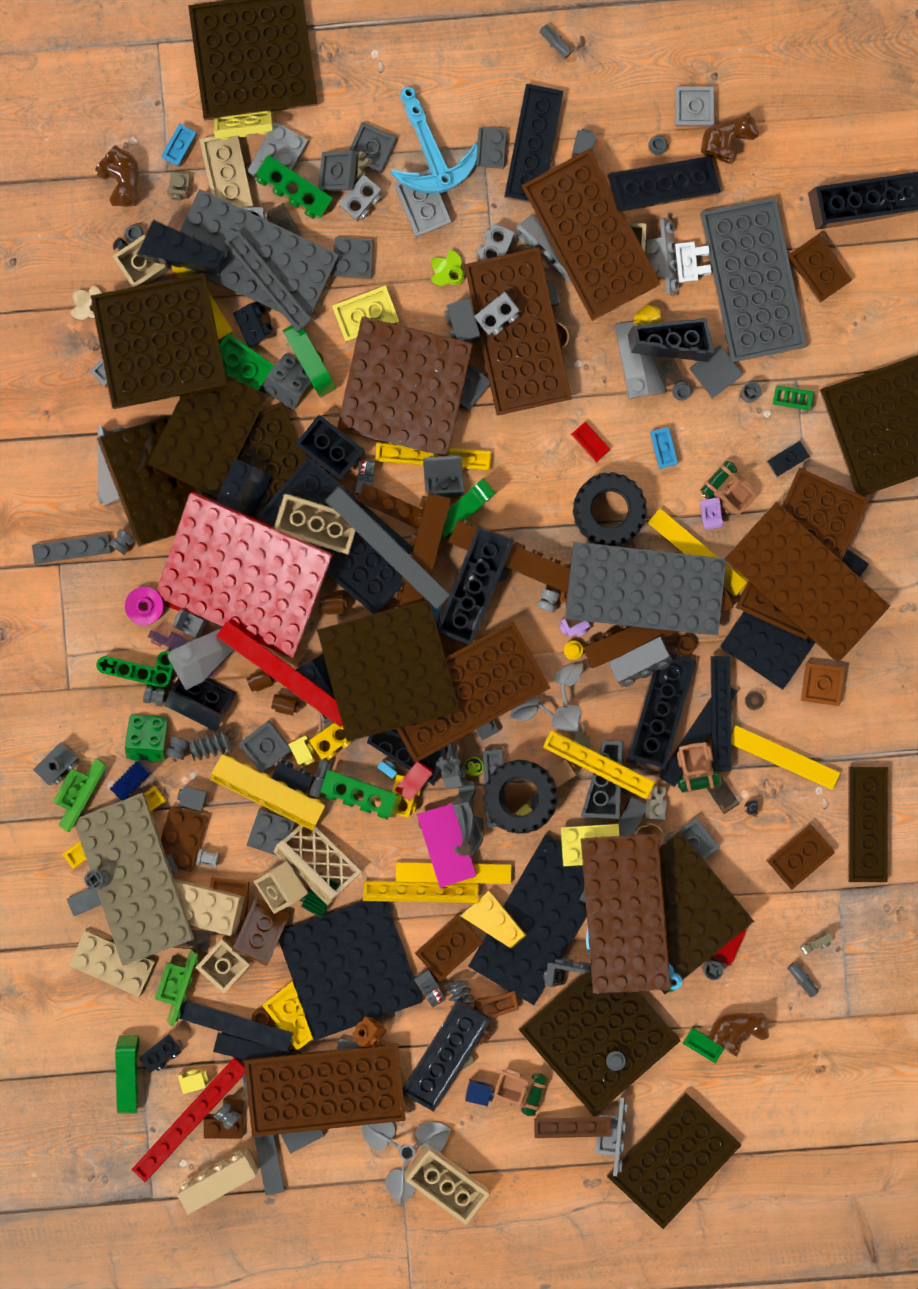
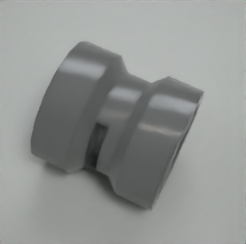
[740,382,762,403]
[109,528,135,555]
[143,684,167,707]
[165,736,190,760]
[84,869,110,889]
[702,959,723,981]
[213,1102,241,1130]

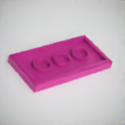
[417,803,476,888]

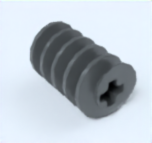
[190,730,232,762]
[444,980,475,1008]

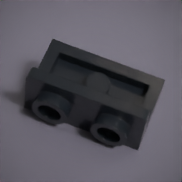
[233,302,275,348]
[271,759,314,794]
[139,1034,183,1073]

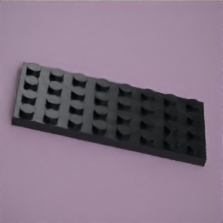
[259,457,412,614]
[719,549,869,690]
[468,834,587,1005]

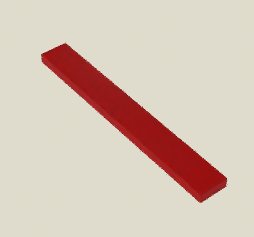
[216,620,343,727]
[131,1057,245,1182]

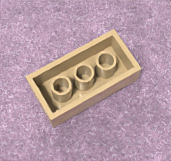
[274,494,355,554]
[174,879,245,936]
[403,1143,490,1225]
[177,1148,259,1215]

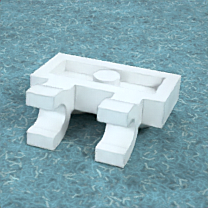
[675,242,711,283]

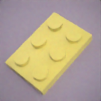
[214,111,273,140]
[332,286,399,342]
[561,824,619,867]

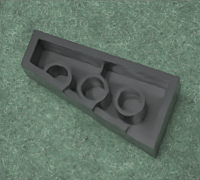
[581,740,624,819]

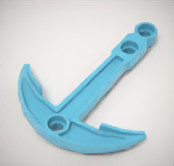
[391,87,477,193]

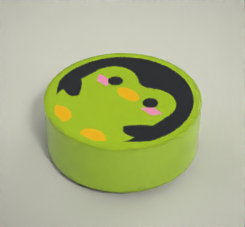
[464,757,483,776]

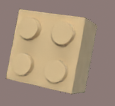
[112,235,168,287]
[253,861,308,914]
[195,937,252,994]

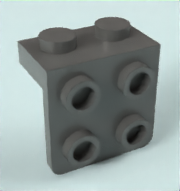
[262,353,311,410]
[423,455,464,497]
[544,958,591,987]

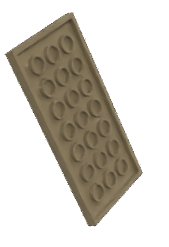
[75,793,194,966]

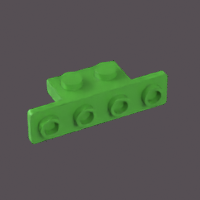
[53,759,106,832]
[155,949,199,1026]

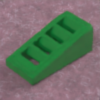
[772,386,815,412]

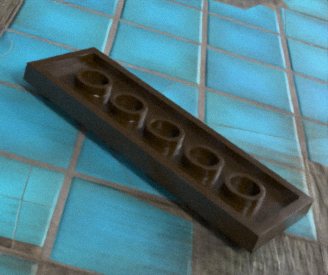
[848,767,888,882]

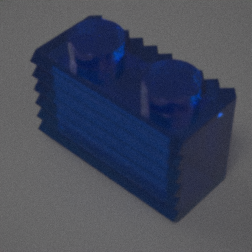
[110,761,152,801]

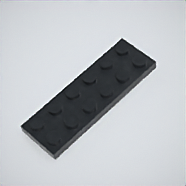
[504,84,564,203]
[607,156,721,212]
[403,999,491,1112]

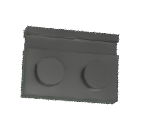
[476,127,506,169]

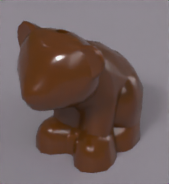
[701,112,759,164]
[95,145,138,207]
[708,1013,769,1057]

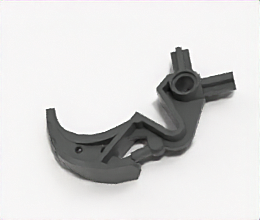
[436,743,484,857]

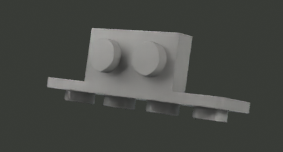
[645,218,679,296]
[595,1097,627,1176]

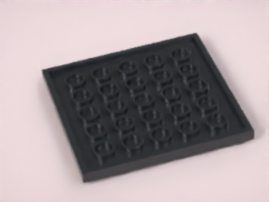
[278,901,423,1041]

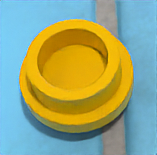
[564,641,583,660]

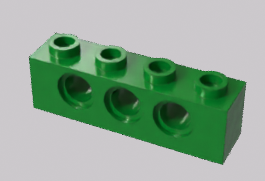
[254,155,333,219]
[320,770,402,820]

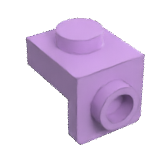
[700,497,723,530]
[559,618,590,637]

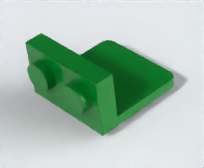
[125,714,168,762]

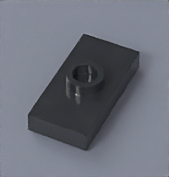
[767,441,810,477]

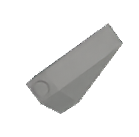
[515,214,573,285]
[614,321,665,400]
[97,425,121,507]
[167,629,234,690]

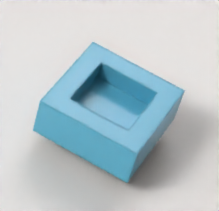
[377,760,397,779]

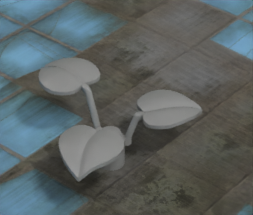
[510,663,584,731]
[362,1122,450,1205]

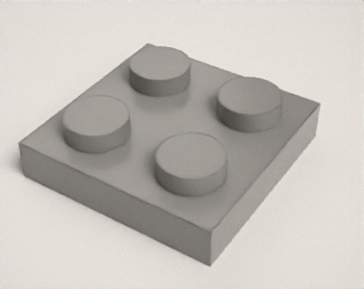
[675,87,714,127]

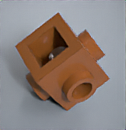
[352,1016,387,1048]

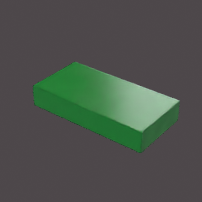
[682,1027,724,1064]

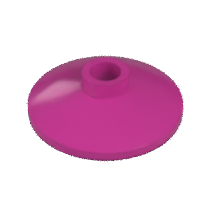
[125,587,163,625]

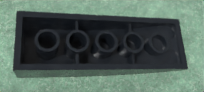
[808,172,918,230]
[437,525,514,644]
[625,652,696,773]

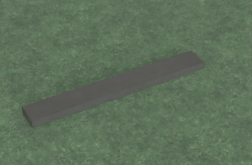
[325,487,449,609]
[239,1058,285,1195]

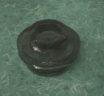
[745,691,764,710]

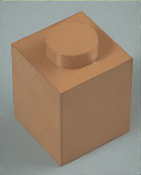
[547,758,577,788]

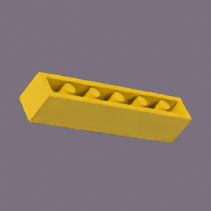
[210,754,325,831]

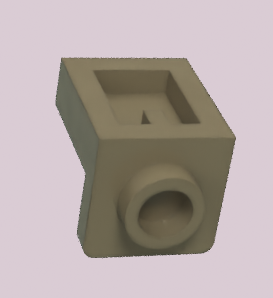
[167,172,190,201]

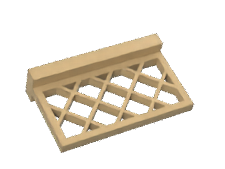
[273,825,361,905]

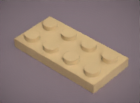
[199,136,254,208]
[69,930,156,997]

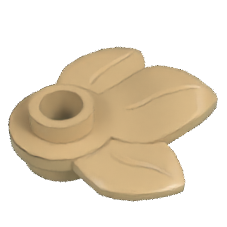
[70,286,102,321]

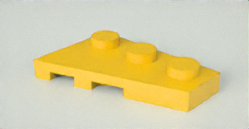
[461,891,526,948]
[262,980,313,1050]

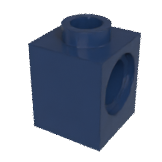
[465,1079,495,1106]

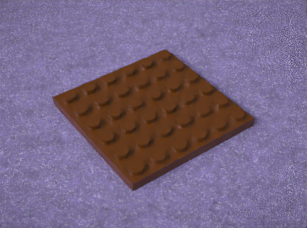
[337,316,474,457]

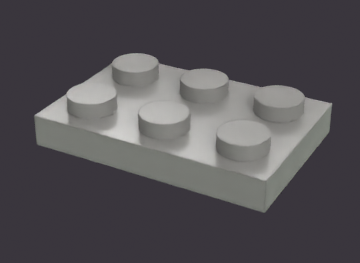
[247,121,308,183]
[394,169,451,238]

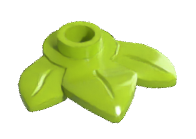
[431,249,464,286]

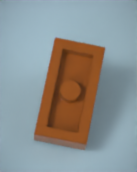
[475,991,519,1018]

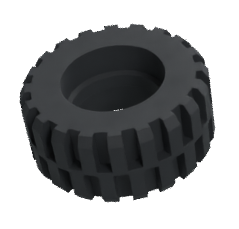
[573,472,647,546]
[483,760,558,834]

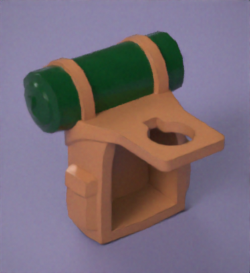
[700,460,757,515]
[677,743,722,793]
[494,1068,548,1116]

